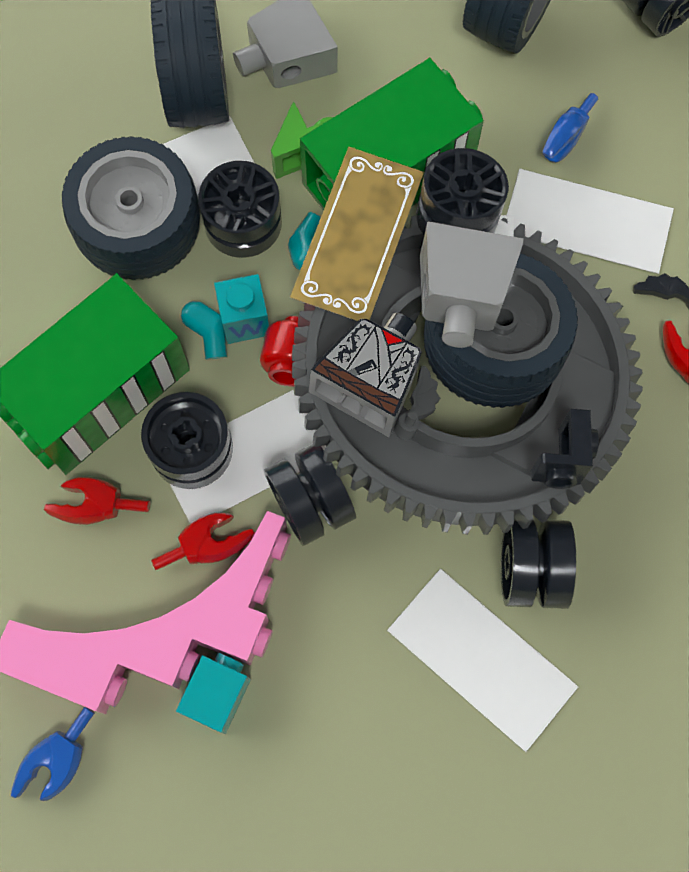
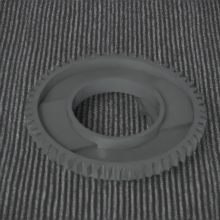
[292,215,643,535]

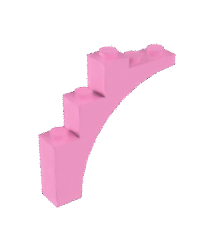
[0,511,291,714]

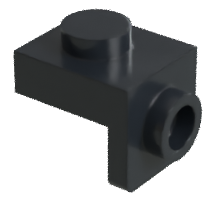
[531,409,599,489]

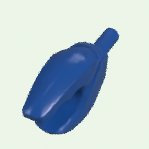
[542,93,598,162]
[11,707,95,801]

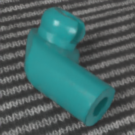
[288,212,321,270]
[181,301,227,360]

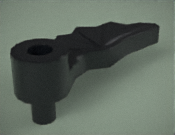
[633,273,689,309]

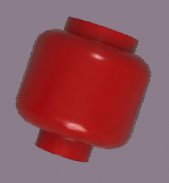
[260,316,298,387]

